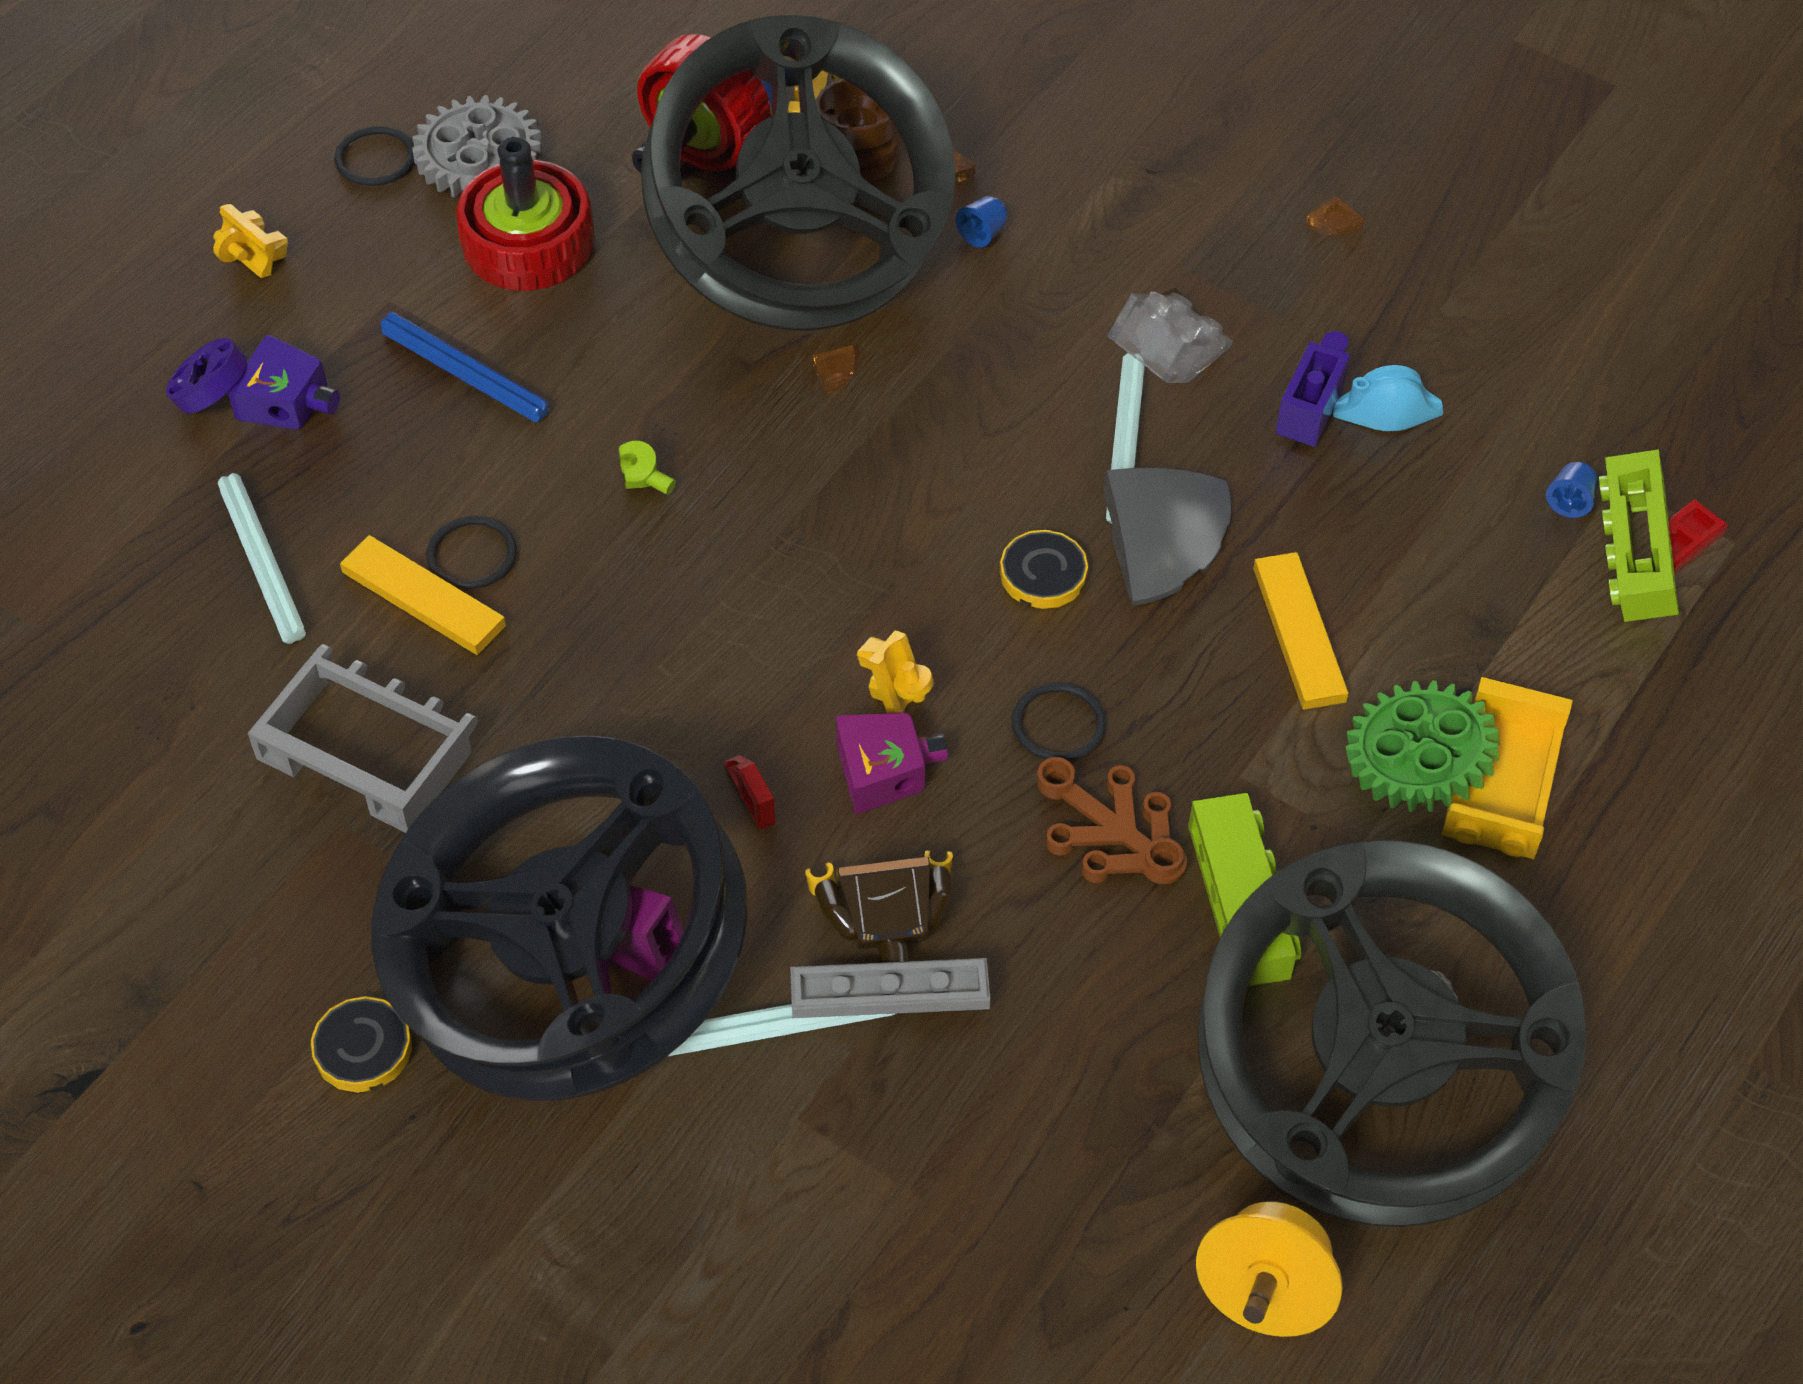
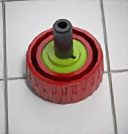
[632,34,771,173]
[456,137,595,291]

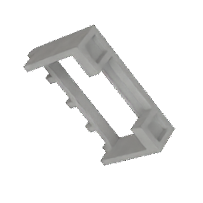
[248,644,478,833]

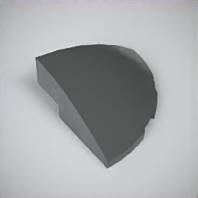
[1103,468,1231,606]

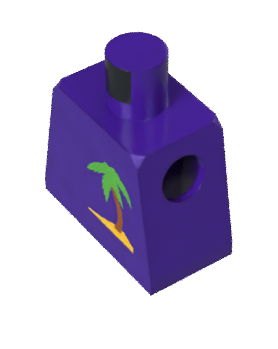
[228,335,340,430]

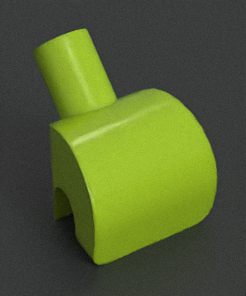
[619,441,676,495]

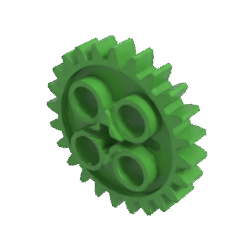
[1346,681,1500,812]

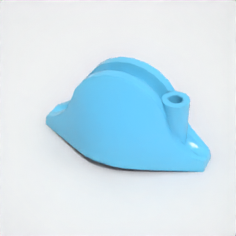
[1332,365,1443,431]

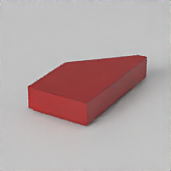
[1669,499,1728,573]
[724,755,776,829]

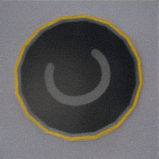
[1000,530,1088,609]
[311,996,412,1093]

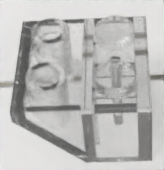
[1107,291,1233,383]

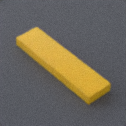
[340,535,506,655]
[1253,552,1349,710]

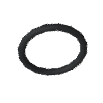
[334,126,415,186]
[426,515,517,589]
[1012,683,1106,761]

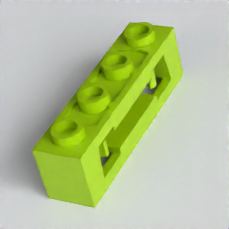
[1599,449,1679,622]

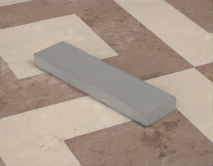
[790,958,990,1018]

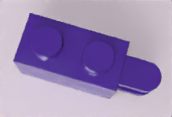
[1275,331,1350,447]

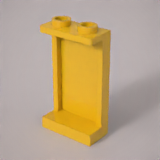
[1441,677,1573,859]

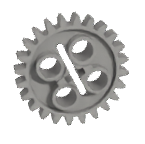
[412,95,542,197]

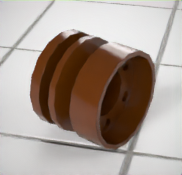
[816,79,899,182]

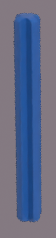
[380,312,550,423]

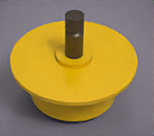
[1196,1202,1343,1337]

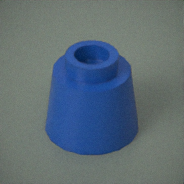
[955,196,1007,248]
[1546,462,1598,518]

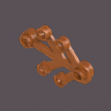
[1037,757,1187,884]

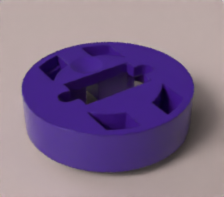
[166,338,247,414]

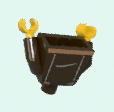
[805,850,953,963]

